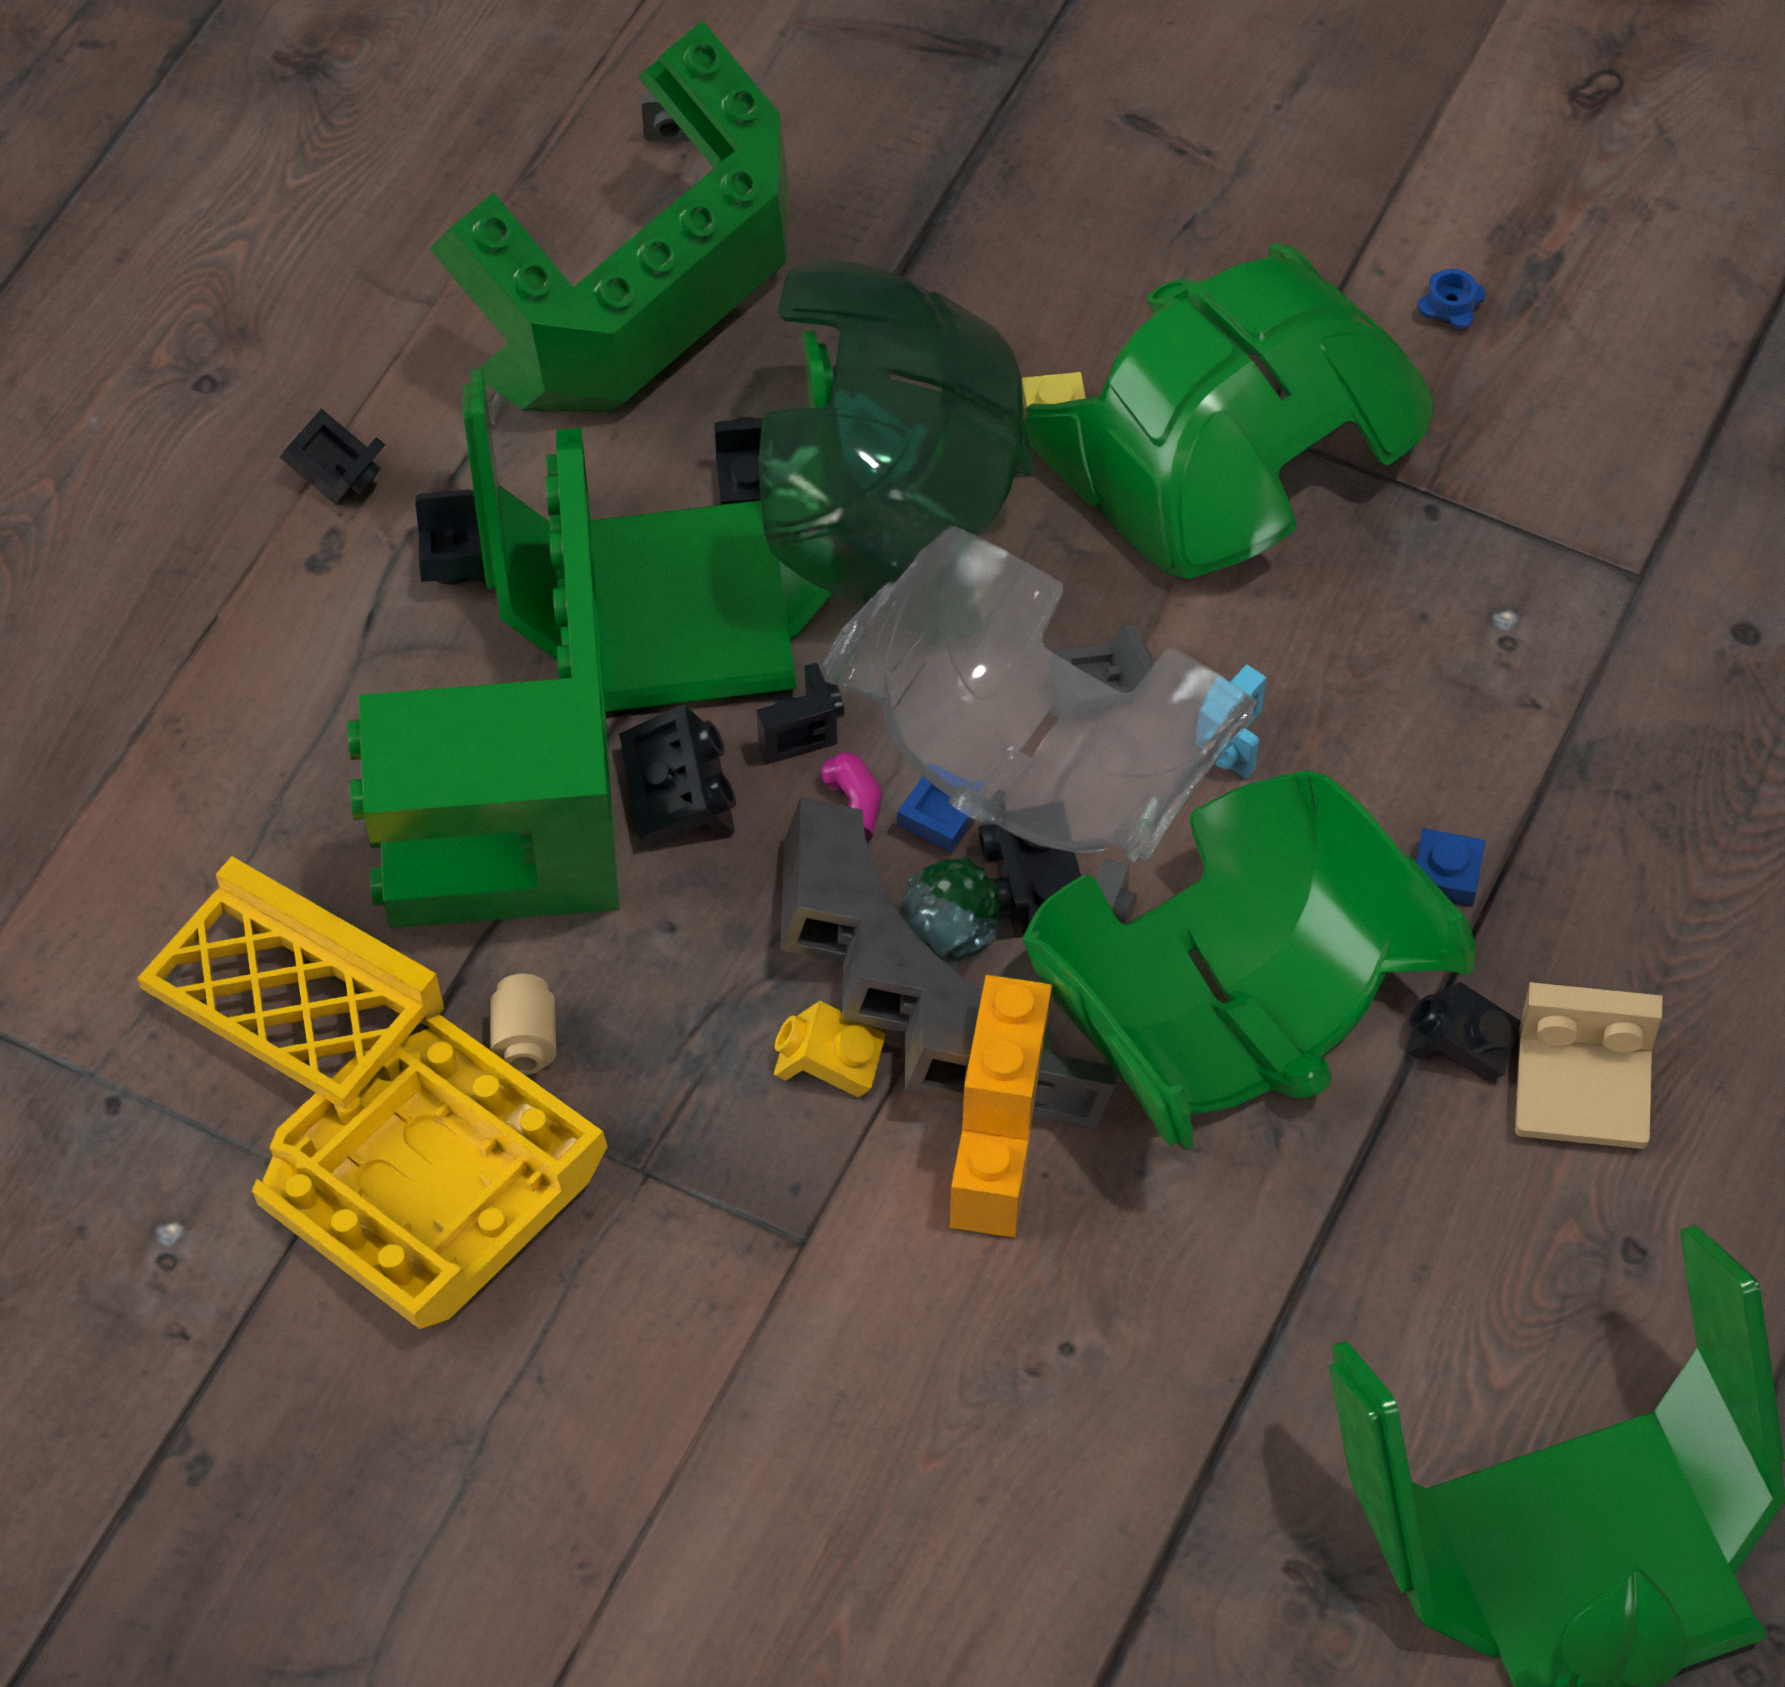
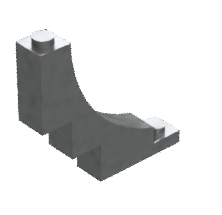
[780,797,1116,1128]

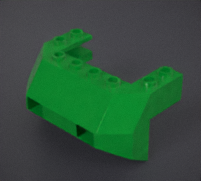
[429,20,789,412]

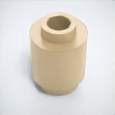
[490,974,556,1075]

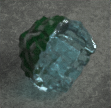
[902,857,1002,958]

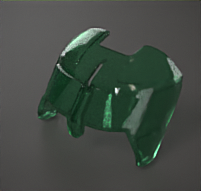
[759,258,1033,642]

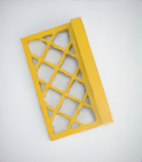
[137,856,444,1110]

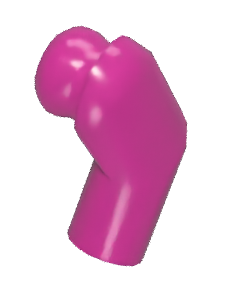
[821,752,883,842]

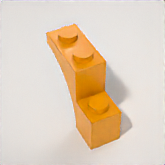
[949,975,1052,1238]

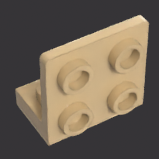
[1515,982,1663,1149]

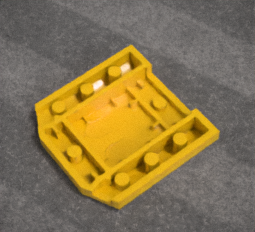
[252,1015,608,1329]

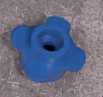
[1418,269,1485,329]

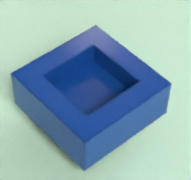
[897,766,984,853]
[1416,828,1486,906]

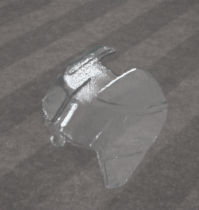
[822,525,1258,864]

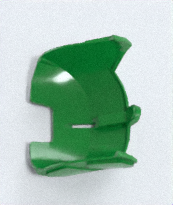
[1024,242,1435,579]
[1023,770,1477,1150]

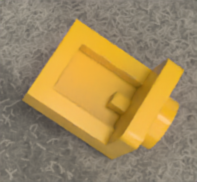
[774,1001,886,1097]

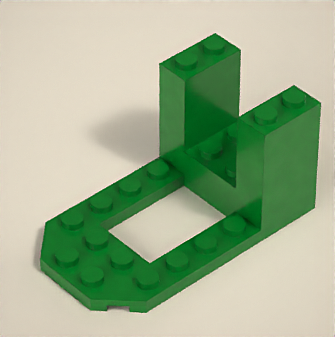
[347,428,620,928]

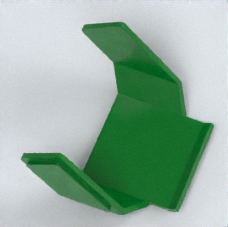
[463,330,850,712]
[1329,1225,1785,1687]

